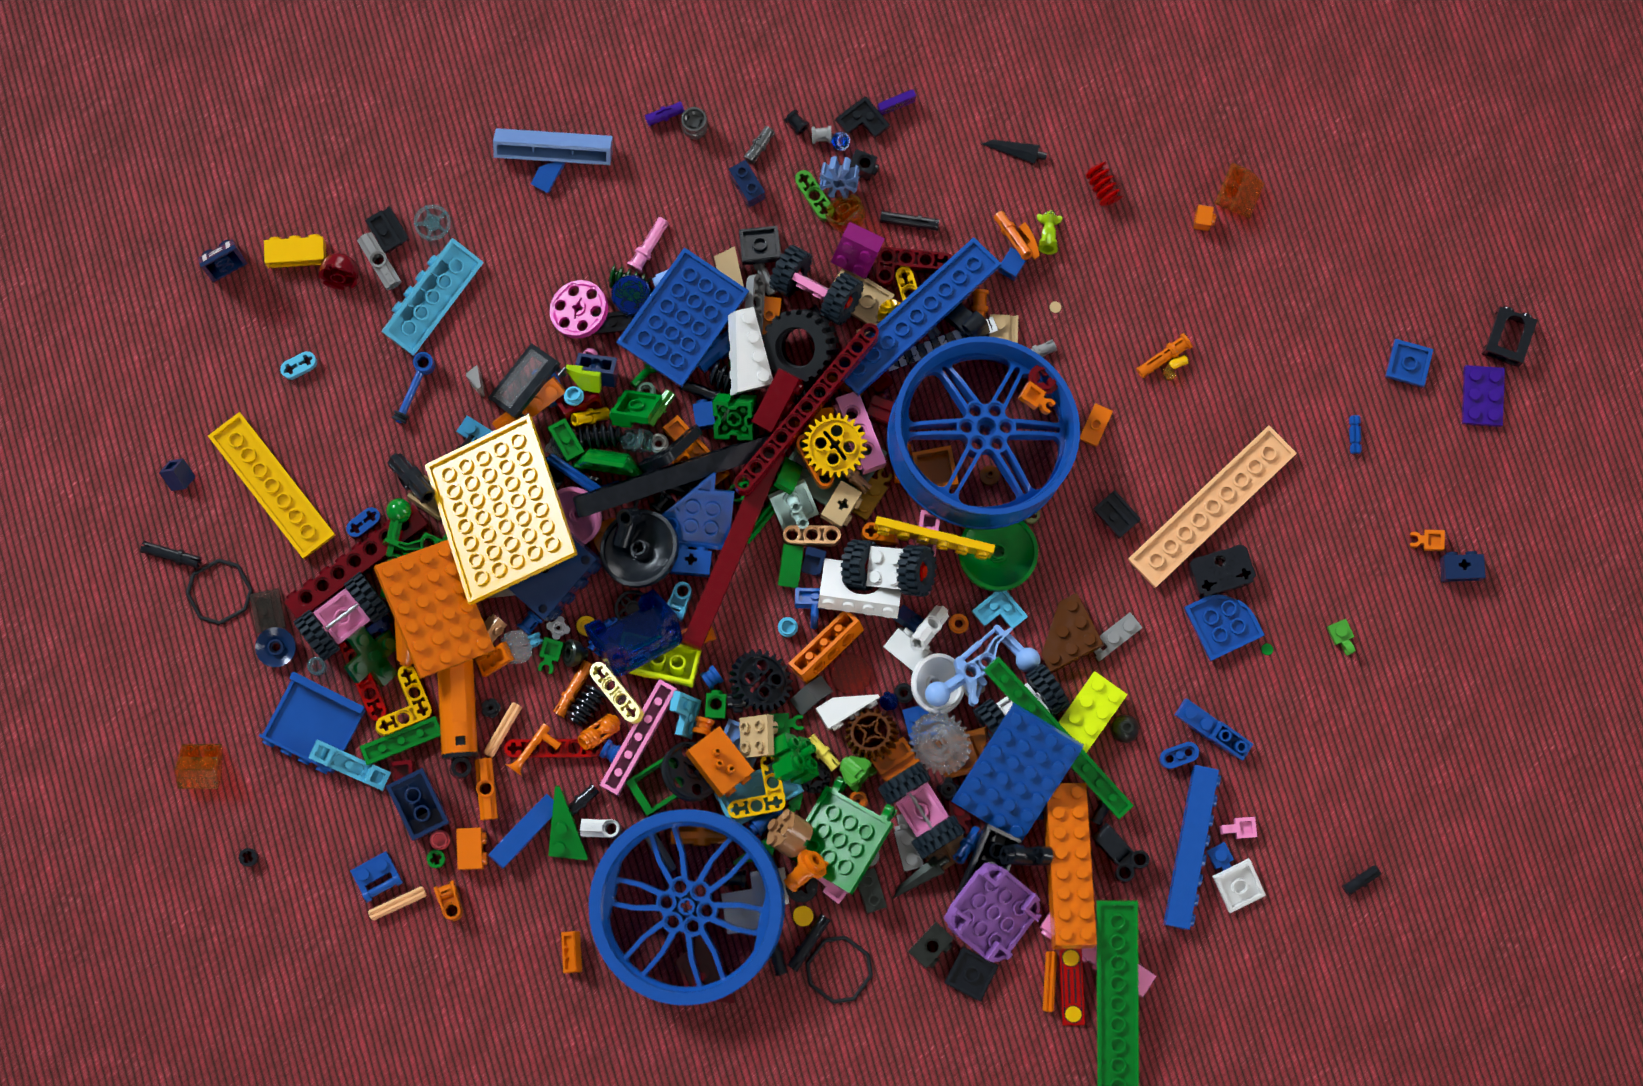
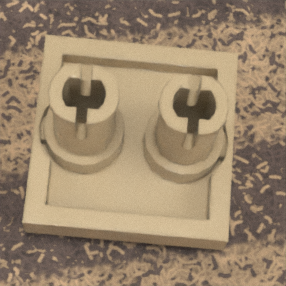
[739,714,778,759]

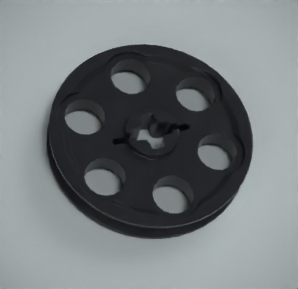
[661,742,714,802]

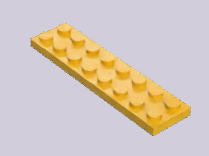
[208,412,336,559]

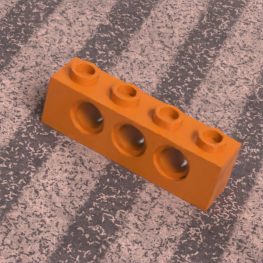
[788,611,864,685]

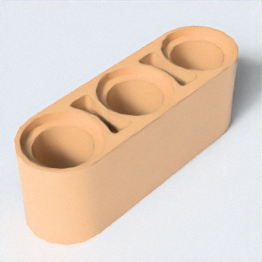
[783,525,841,547]

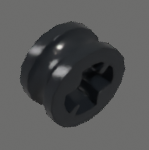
[239,848,259,867]

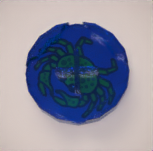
[611,275,651,314]

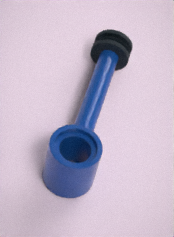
[392,352,435,424]

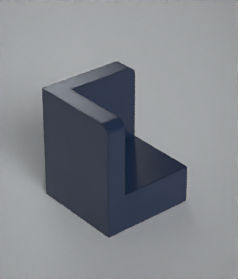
[159,458,195,491]
[801,546,827,577]

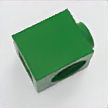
[705,690,727,720]

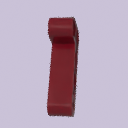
[876,247,952,288]

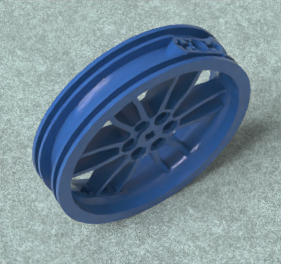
[589,809,785,1005]

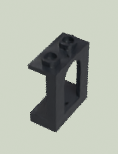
[1481,306,1538,367]

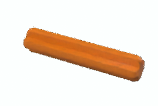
[1043,951,1057,1012]

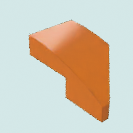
[1018,222,1039,260]

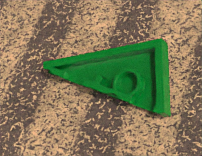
[548,785,588,860]

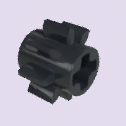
[727,690,746,713]

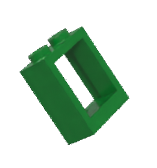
[626,757,682,817]

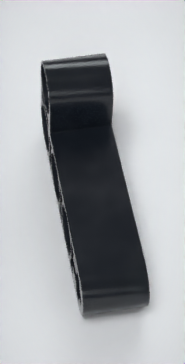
[944,303,990,338]

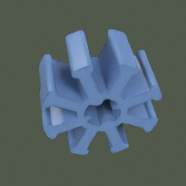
[820,156,859,199]

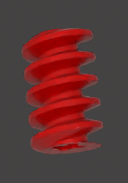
[1085,162,1123,206]

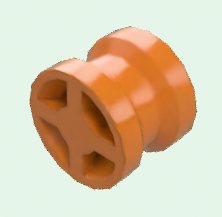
[692,716,715,736]

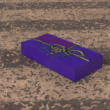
[877,89,916,115]

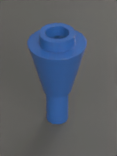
[748,806,783,837]

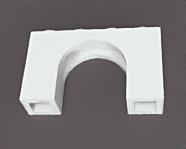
[818,558,901,618]

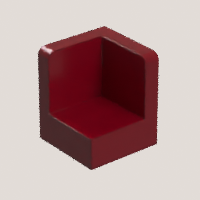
[392,760,416,781]

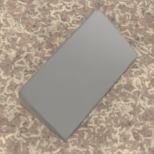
[466,365,485,397]

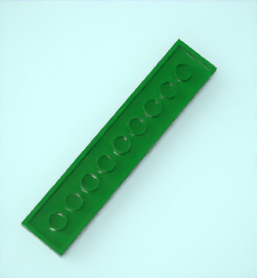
[1097,900,1139,1086]

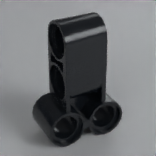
[1091,823,1150,883]

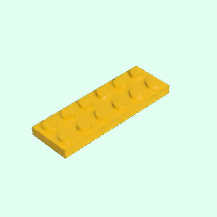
[874,516,995,560]

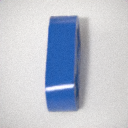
[346,507,381,539]

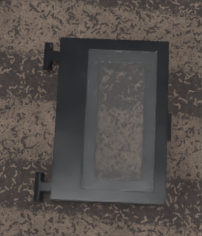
[488,343,567,419]

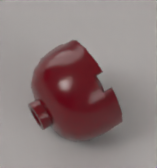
[318,253,359,290]

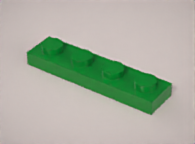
[360,716,441,766]

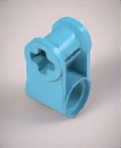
[663,582,692,622]

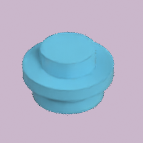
[564,386,584,406]
[778,617,798,637]

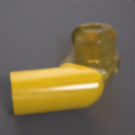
[1163,355,1188,381]

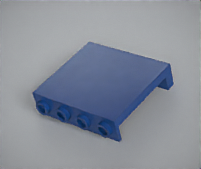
[259,672,366,775]

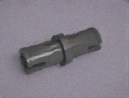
[743,126,775,164]

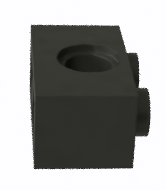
[858,868,887,914]
[908,922,954,969]

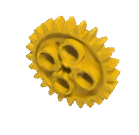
[803,413,867,478]

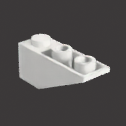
[816,694,880,731]

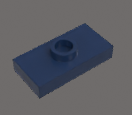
[893,604,925,633]

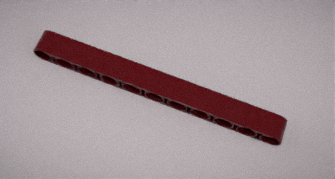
[734,323,879,496]
[682,451,786,651]

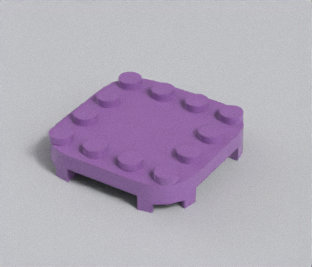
[944,863,1041,963]

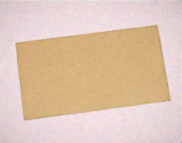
[714,246,747,301]

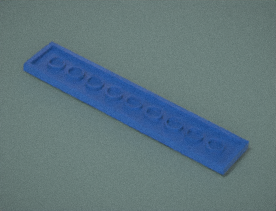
[839,237,1001,396]

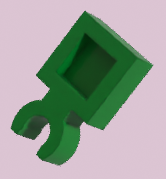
[538,637,565,674]
[770,713,804,734]

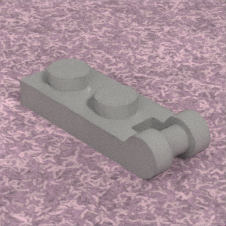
[1094,612,1143,662]

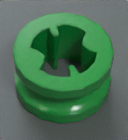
[427,850,446,868]

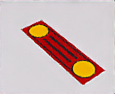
[1059,949,1085,1025]

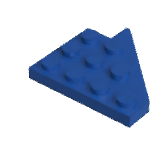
[661,472,735,550]

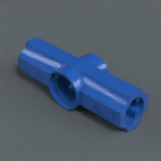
[698,330,730,373]

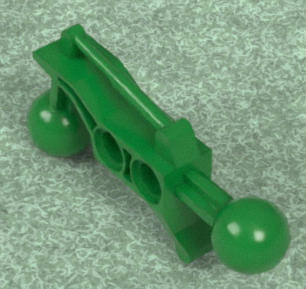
[382,498,448,558]

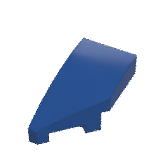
[531,162,566,193]

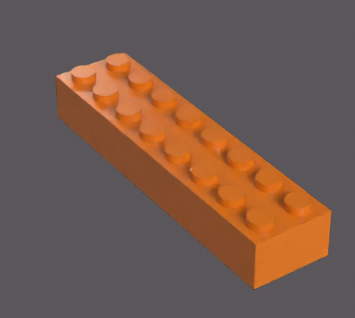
[1044,783,1097,949]

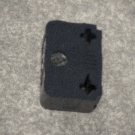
[1188,545,1256,599]

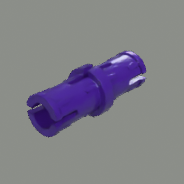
[644,101,684,127]

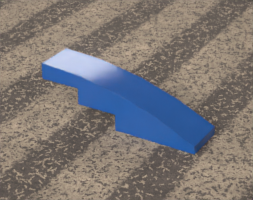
[488,794,554,869]

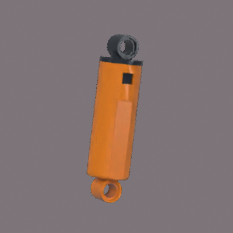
[437,659,478,779]

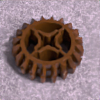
[845,708,899,762]

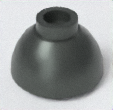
[562,639,588,667]
[1111,715,1139,743]

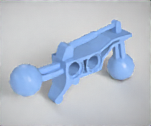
[925,625,1040,707]

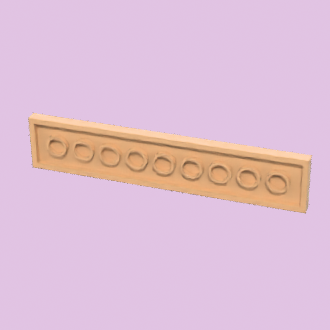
[1128,426,1297,588]

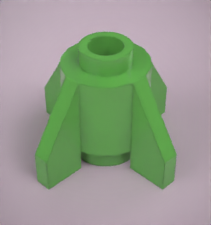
[840,756,877,792]

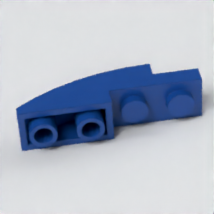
[1174,699,1253,761]

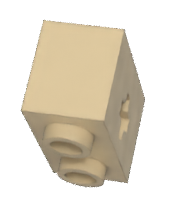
[821,480,863,529]

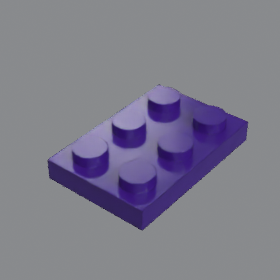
[1462,365,1505,427]

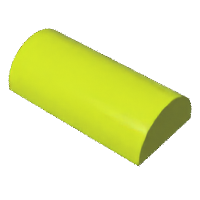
[614,632,701,688]

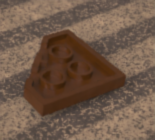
[1041,593,1105,674]

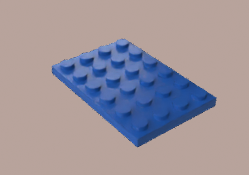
[616,247,749,388]
[951,703,1084,843]

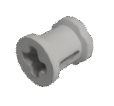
[812,126,832,144]

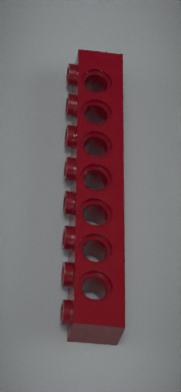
[284,505,430,618]

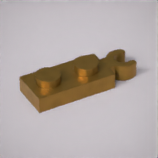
[852,468,893,521]

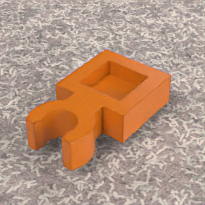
[1018,381,1056,415]
[1410,530,1445,551]

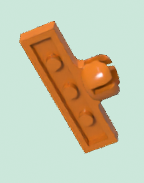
[662,415,730,487]

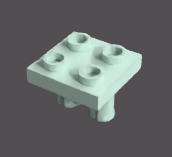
[768,479,819,530]

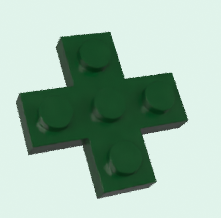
[344,626,398,687]

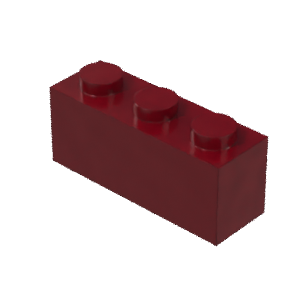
[752,368,805,433]

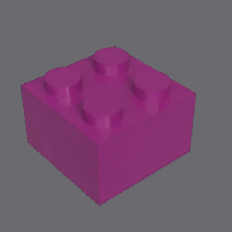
[831,222,885,279]

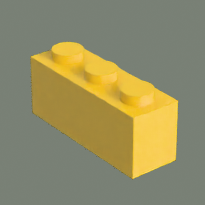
[264,234,327,268]

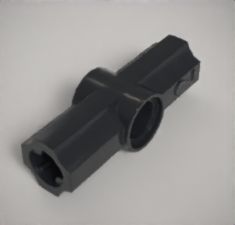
[387,453,435,503]

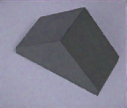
[789,676,833,716]

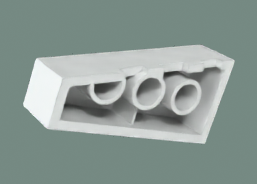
[728,307,773,396]

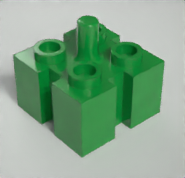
[712,393,759,440]
[770,733,819,785]

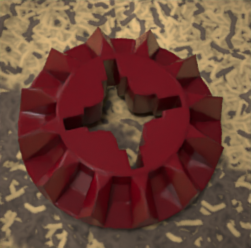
[1028,365,1058,395]

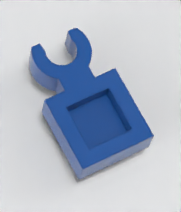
[1206,842,1234,872]

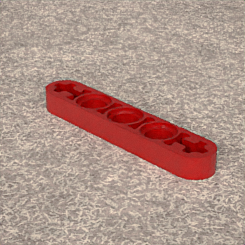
[339,642,388,721]
[504,739,603,758]

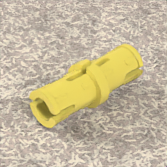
[809,733,840,772]

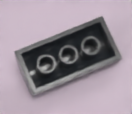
[954,824,1021,900]

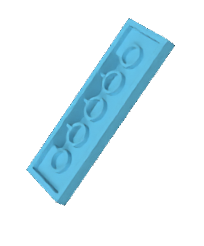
[381,238,484,356]

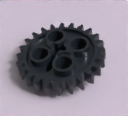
[729,649,793,714]

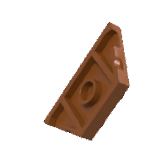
[918,726,988,778]

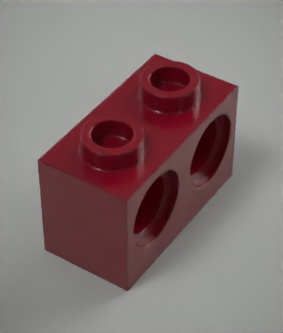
[555,387,603,426]

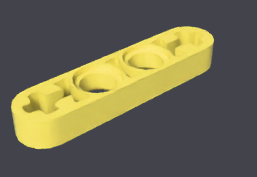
[590,662,644,724]

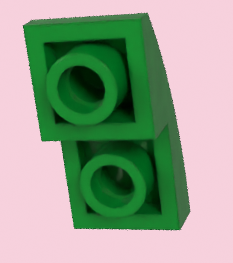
[773,457,803,495]
[778,543,803,588]

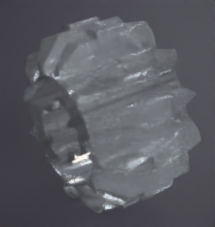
[501,630,533,664]

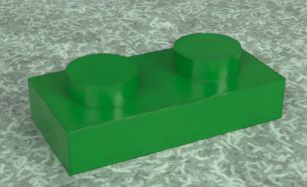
[548,418,585,463]

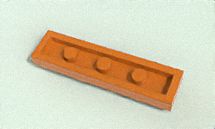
[492,376,566,430]

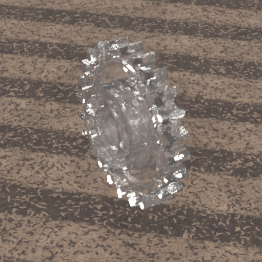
[909,711,972,775]

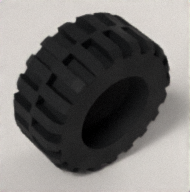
[762,309,840,385]

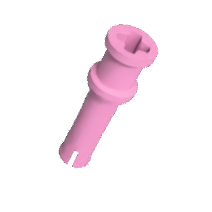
[626,217,669,274]

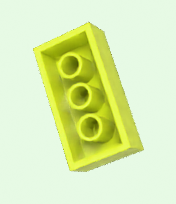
[1058,671,1128,753]

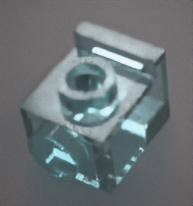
[620,428,653,452]

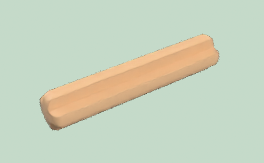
[484,702,522,758]
[368,887,427,920]

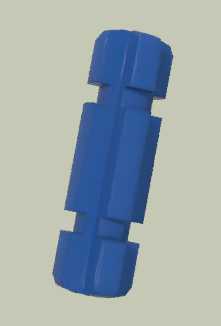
[1349,415,1362,454]

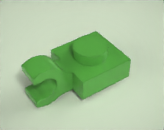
[1327,619,1356,656]

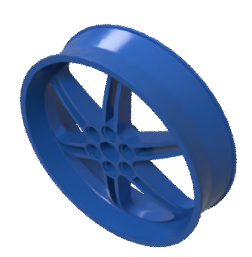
[887,336,1080,530]

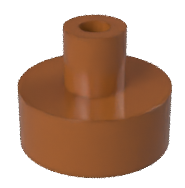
[980,465,1000,486]

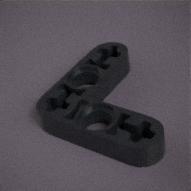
[637,424,703,474]

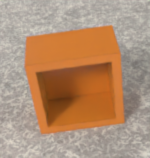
[911,445,959,490]

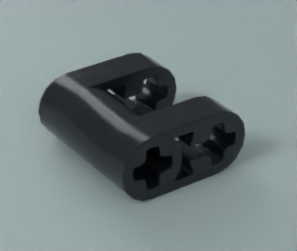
[999,845,1053,866]

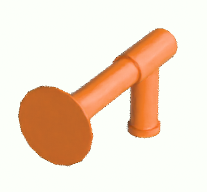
[506,723,562,776]

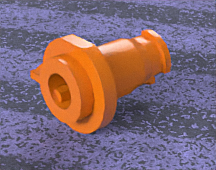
[784,850,829,892]

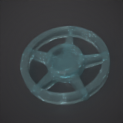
[414,204,451,241]

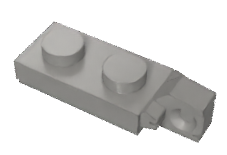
[894,814,923,872]

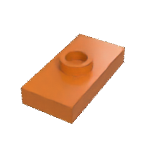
[762,296,782,334]
[1080,403,1113,447]
[475,642,514,677]
[561,931,582,973]

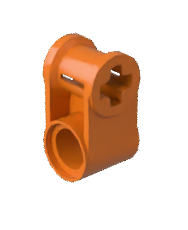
[861,522,899,546]
[434,880,463,921]

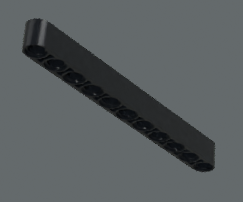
[573,432,778,517]

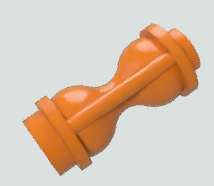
[577,714,621,750]

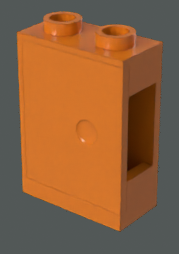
[685,726,754,798]

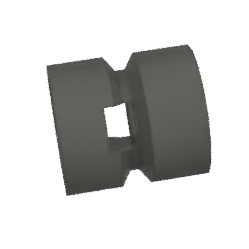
[681,107,707,140]

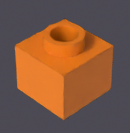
[1193,205,1216,231]

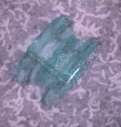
[307,657,327,676]

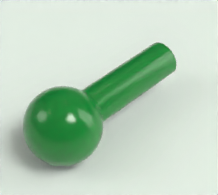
[630,363,657,388]

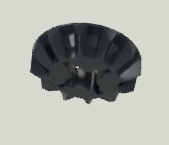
[801,762,831,794]
[786,878,818,903]

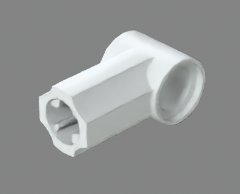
[580,819,622,839]

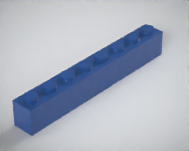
[1163,765,1221,930]

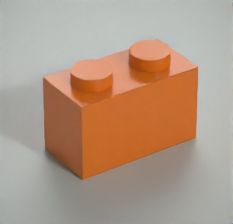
[456,827,488,871]

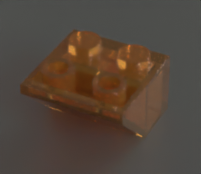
[1214,163,1265,219]
[175,743,223,789]

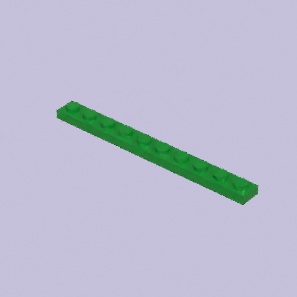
[983,656,1134,819]

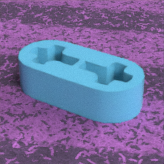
[280,351,317,380]

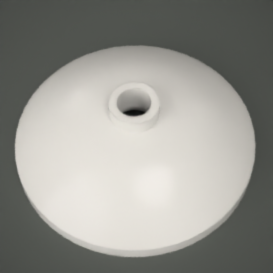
[911,653,965,714]

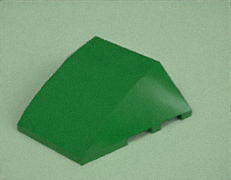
[571,448,643,479]

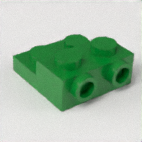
[609,390,663,428]

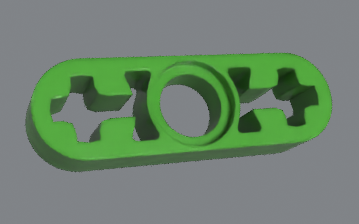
[795,170,834,221]

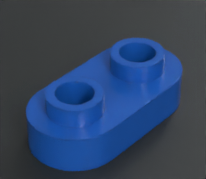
[1159,742,1199,769]

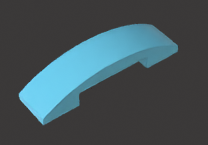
[308,739,391,791]

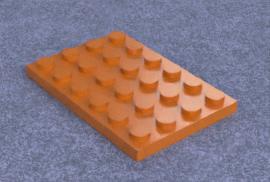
[374,540,495,679]

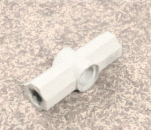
[909,605,949,652]

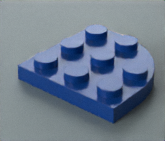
[1184,595,1265,661]

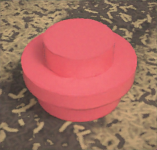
[430,830,450,850]

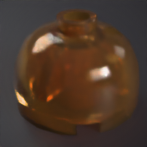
[825,195,866,233]

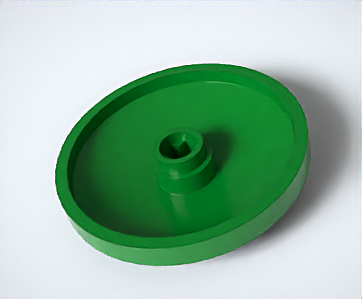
[958,521,1038,592]

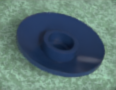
[255,627,296,667]

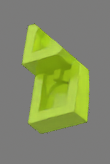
[566,365,602,393]

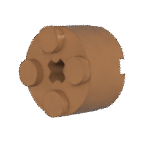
[767,809,813,858]

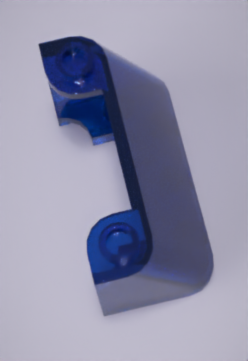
[584,589,683,677]

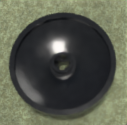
[600,509,679,588]

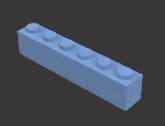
[493,128,613,165]

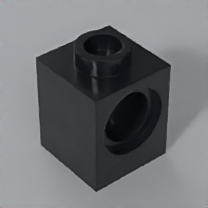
[850,149,879,181]

